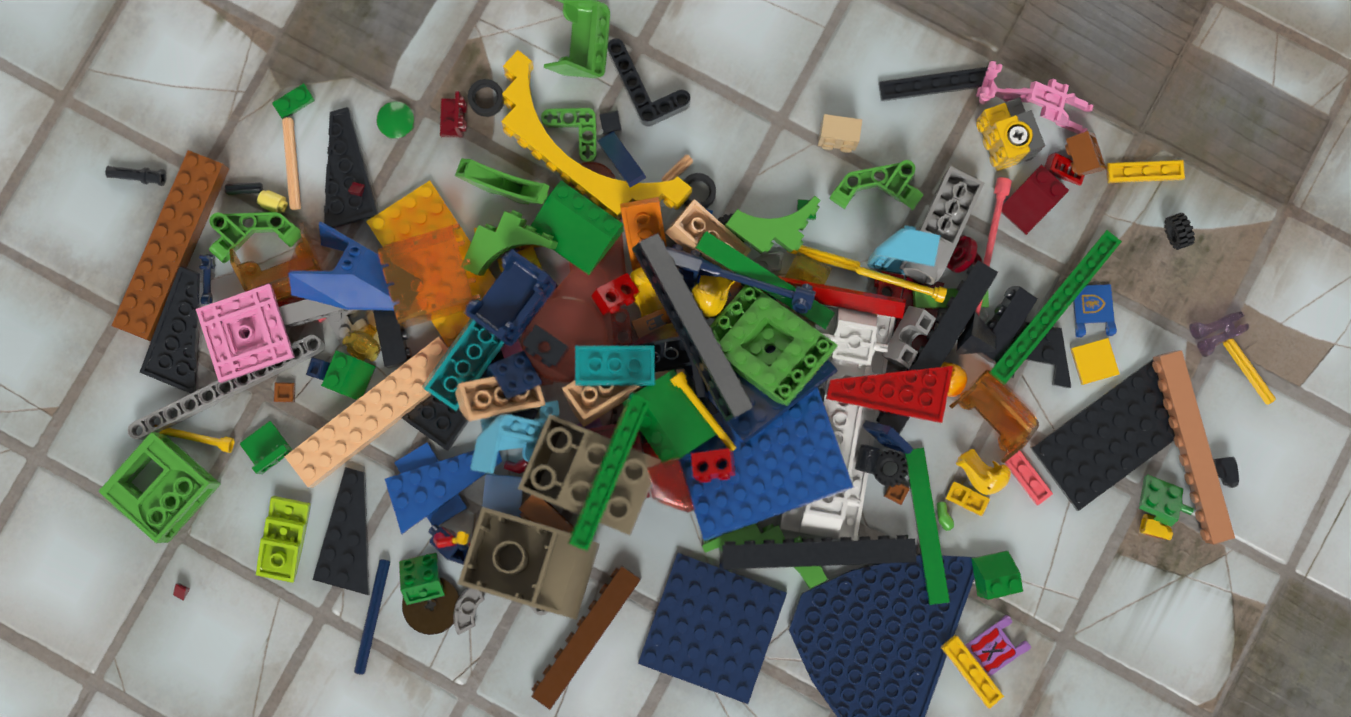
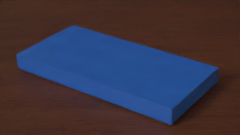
[394,442,467,526]

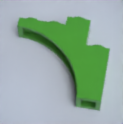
[455,158,550,205]
[725,196,821,254]
[461,210,558,276]

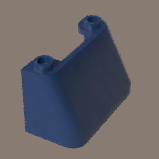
[464,249,556,346]

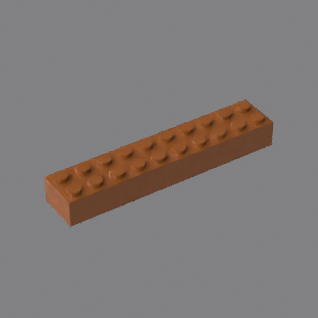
[111,150,229,341]

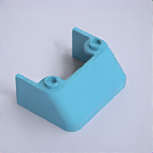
[867,226,940,275]
[470,414,545,474]

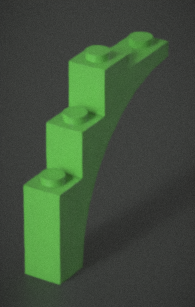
[701,523,828,588]

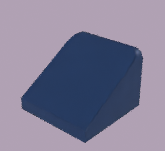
[306,357,330,380]

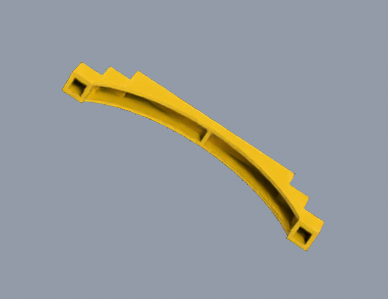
[501,50,692,220]

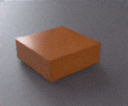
[274,382,295,402]
[883,484,910,505]

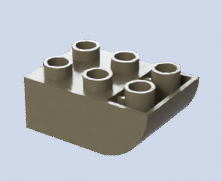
[518,414,661,535]
[458,507,600,620]

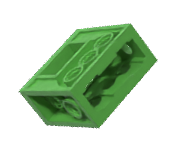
[98,432,221,543]

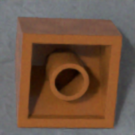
[1065,131,1107,176]

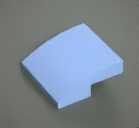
[482,474,524,518]

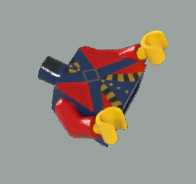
[428,524,471,565]

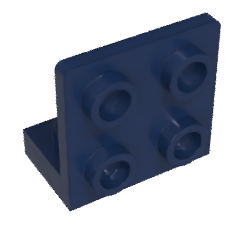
[486,350,542,399]

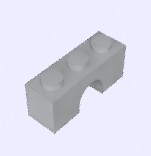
[882,306,936,369]

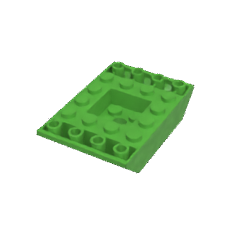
[710,285,838,406]

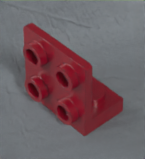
[440,91,468,138]

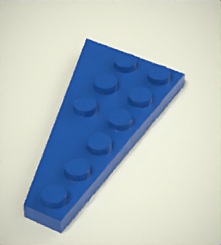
[385,450,502,535]

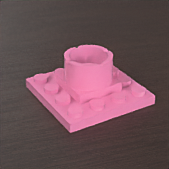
[196,284,295,383]

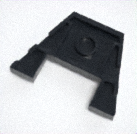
[1011,322,1071,388]

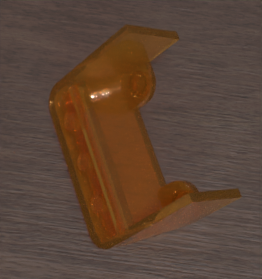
[229,222,322,302]
[949,370,1039,463]

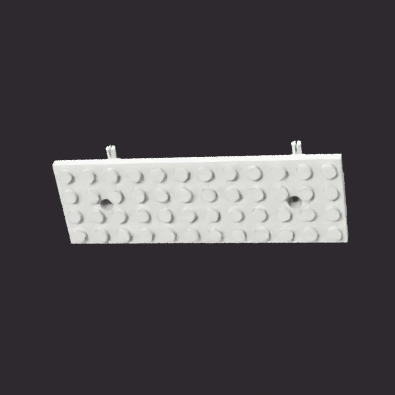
[780,304,895,541]

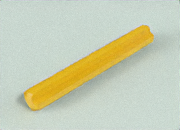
[787,245,860,272]
[1223,338,1276,404]

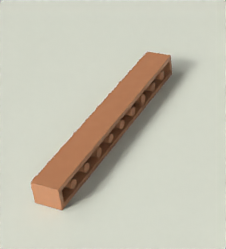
[1153,350,1235,545]

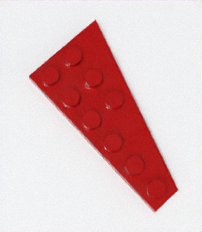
[826,366,953,423]

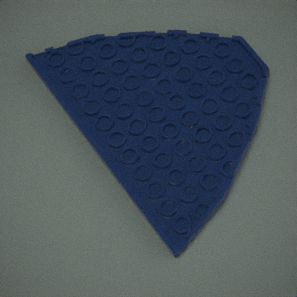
[788,555,974,717]

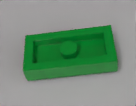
[272,83,315,119]

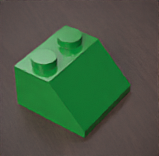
[321,350,376,400]
[972,550,1023,600]

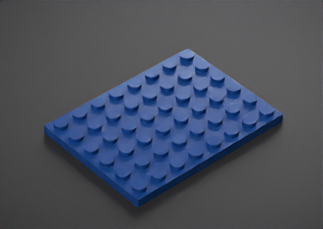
[678,387,854,541]

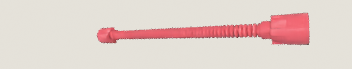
[975,177,1012,315]

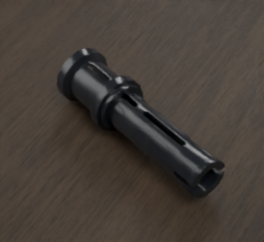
[105,166,166,186]

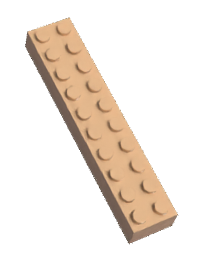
[285,337,449,488]

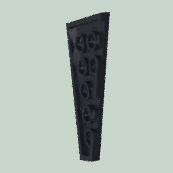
[324,107,378,228]
[402,349,504,451]
[312,467,370,595]

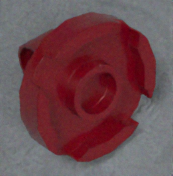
[946,235,983,273]

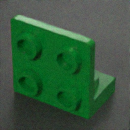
[240,421,292,474]
[399,552,445,605]

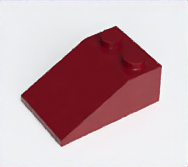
[1001,164,1069,235]

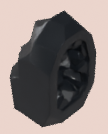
[1213,457,1239,488]

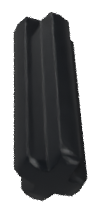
[225,182,263,195]

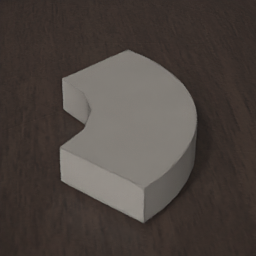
[753,251,785,272]
[454,587,485,635]

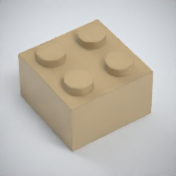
[818,114,862,153]

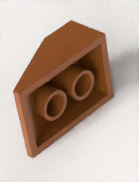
[518,495,574,534]

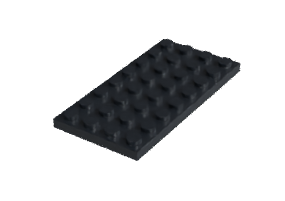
[1030,359,1175,511]

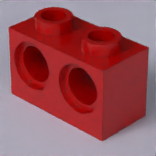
[591,273,640,315]
[691,448,736,483]

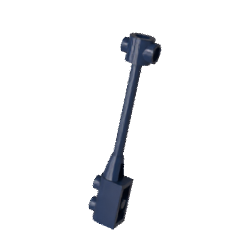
[666,244,816,314]

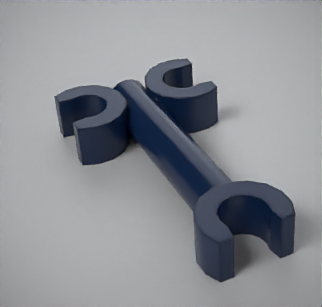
[199,254,215,304]

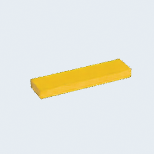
[1106,160,1185,183]
[941,635,1004,709]

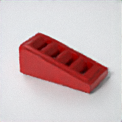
[1045,153,1085,186]

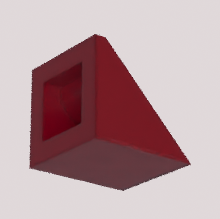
[348,182,365,196]
[173,583,190,601]

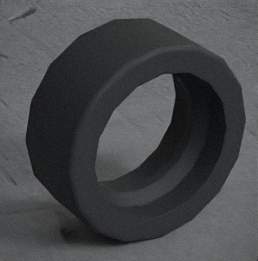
[467,79,504,117]
[683,173,716,209]

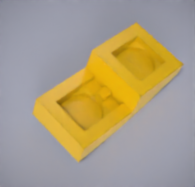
[945,482,990,517]

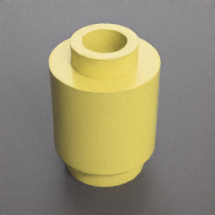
[257,190,288,213]

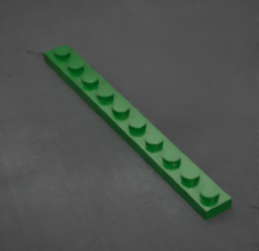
[989,230,1122,385]

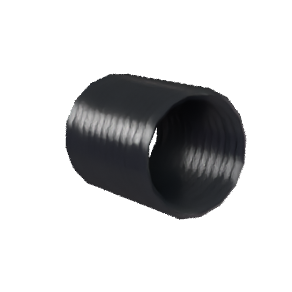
[854,444,881,474]

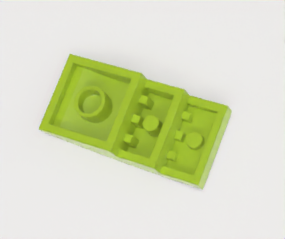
[256,496,311,583]

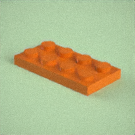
[620,197,667,271]

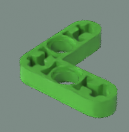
[541,108,597,164]

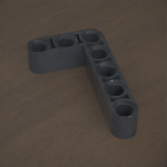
[607,38,691,127]

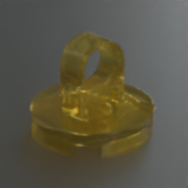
[342,324,381,362]

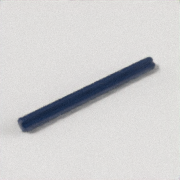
[354,559,390,675]

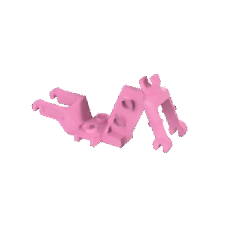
[976,61,1094,134]

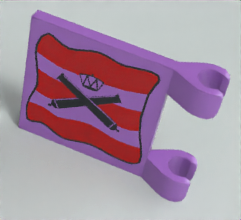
[965,615,1031,677]

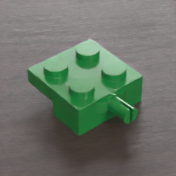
[1139,474,1194,527]

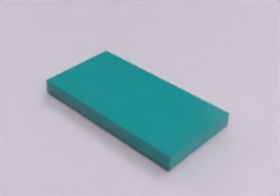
[575,346,655,386]

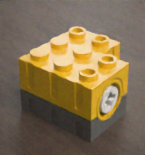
[976,97,1045,171]

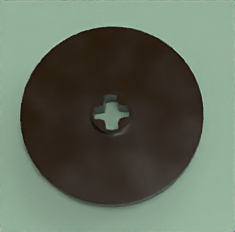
[402,577,459,635]

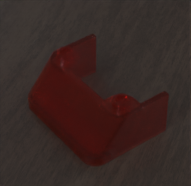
[642,442,695,513]

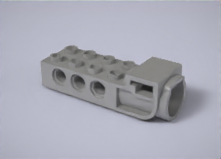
[900,166,985,286]

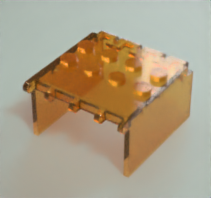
[378,224,481,328]

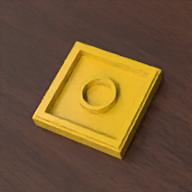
[1070,338,1120,385]

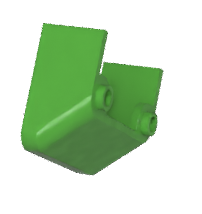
[544,0,610,78]

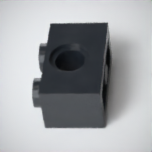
[522,324,570,368]

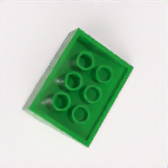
[530,181,623,275]
[622,369,717,468]

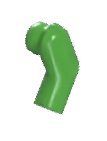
[937,502,954,531]

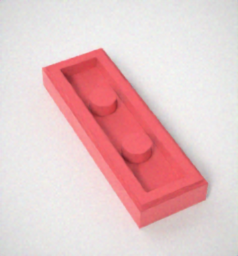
[1001,447,1053,505]

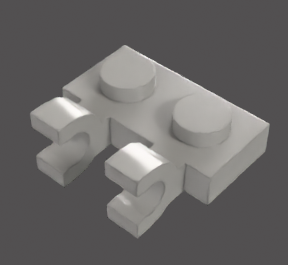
[326,310,369,346]

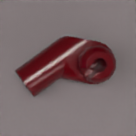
[503,458,529,474]

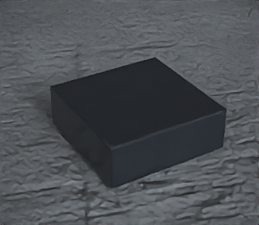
[599,111,622,134]

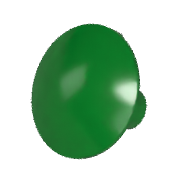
[376,101,414,139]

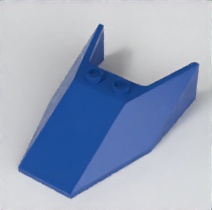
[289,221,423,311]

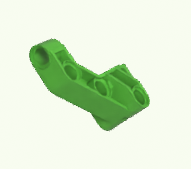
[829,160,924,211]
[209,212,304,264]

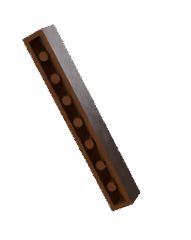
[531,566,641,710]

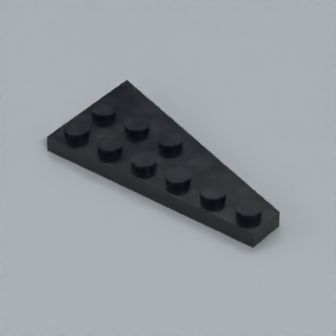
[139,266,200,394]

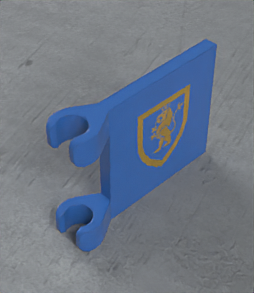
[1073,284,1117,337]

